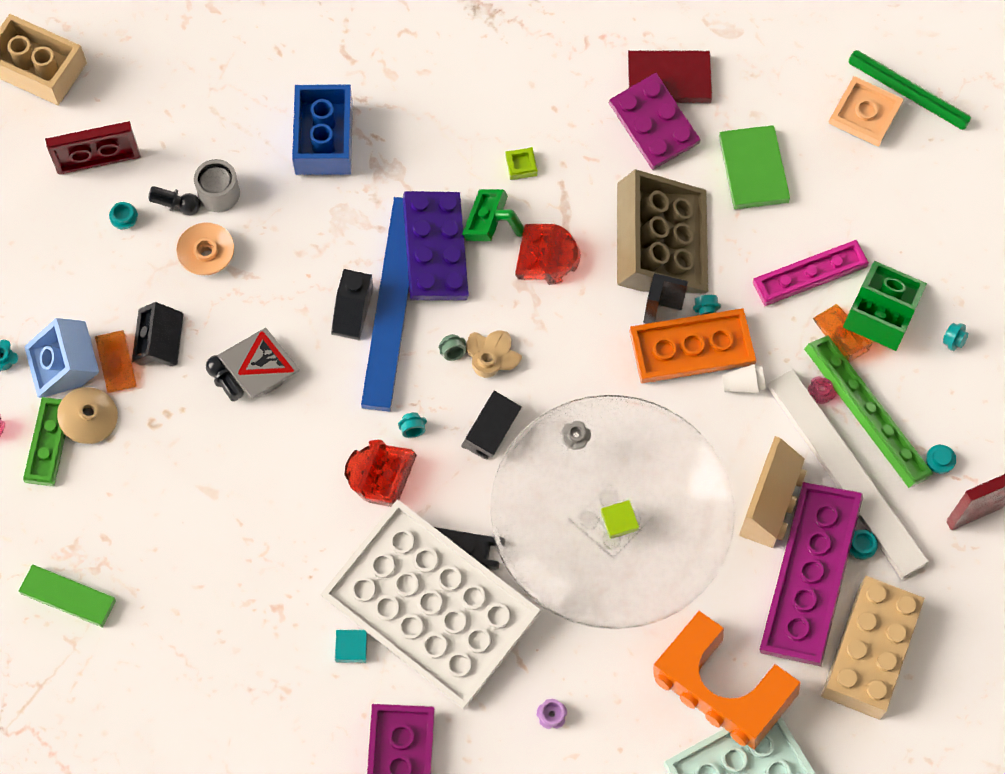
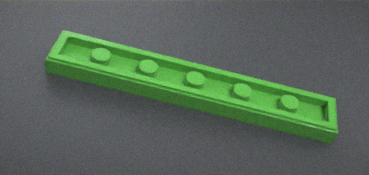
[804,335,934,488]

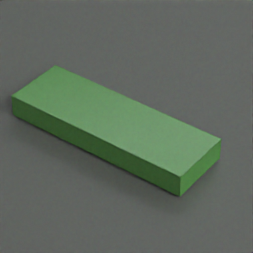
[23,397,66,487]
[18,564,116,628]

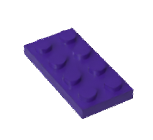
[403,191,469,300]

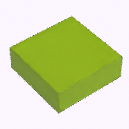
[505,147,538,180]
[600,500,639,539]

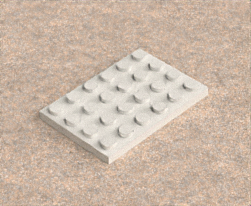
[320,499,541,710]

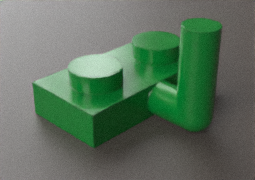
[462,189,526,241]

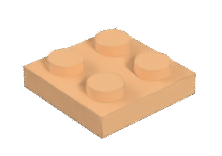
[829,76,904,147]

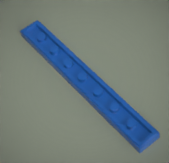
[361,197,409,412]

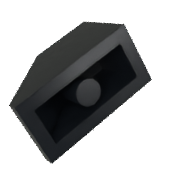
[331,269,374,340]

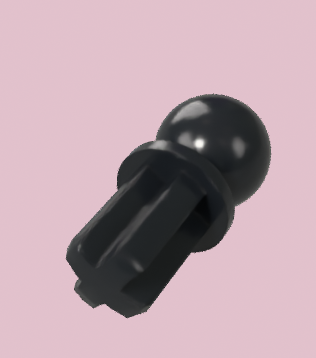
[148,186,200,216]
[205,355,244,402]

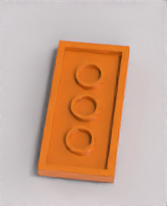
[629,308,756,384]

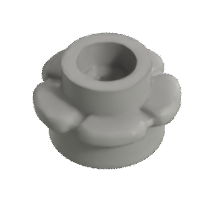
[561,421,591,450]

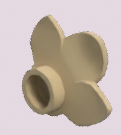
[466,330,522,378]

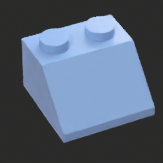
[24,318,99,398]

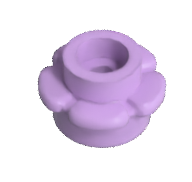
[536,699,567,729]

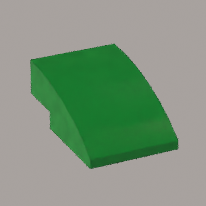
[843,260,927,351]

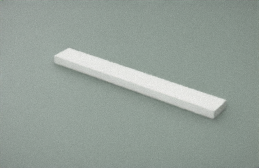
[767,369,929,579]

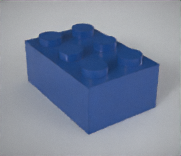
[292,84,353,175]

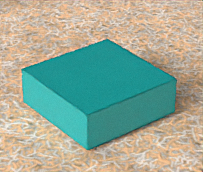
[335,630,368,663]

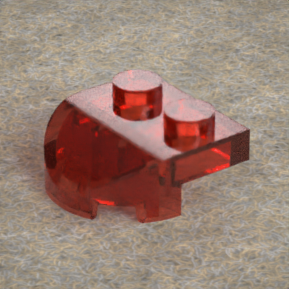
[515,224,581,285]
[344,439,417,507]

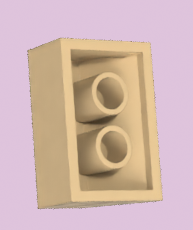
[739,436,807,548]

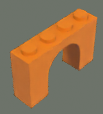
[653,611,801,750]

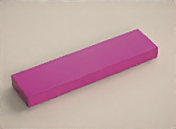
[752,240,869,307]

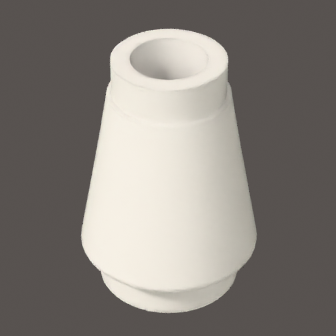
[722,364,766,393]

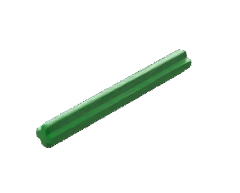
[848,50,971,130]

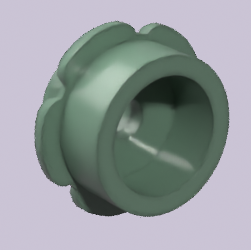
[438,334,466,361]

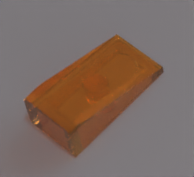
[813,304,873,362]
[95,330,137,393]

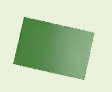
[719,125,790,210]

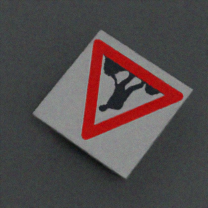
[218,327,300,399]

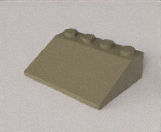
[617,169,708,294]

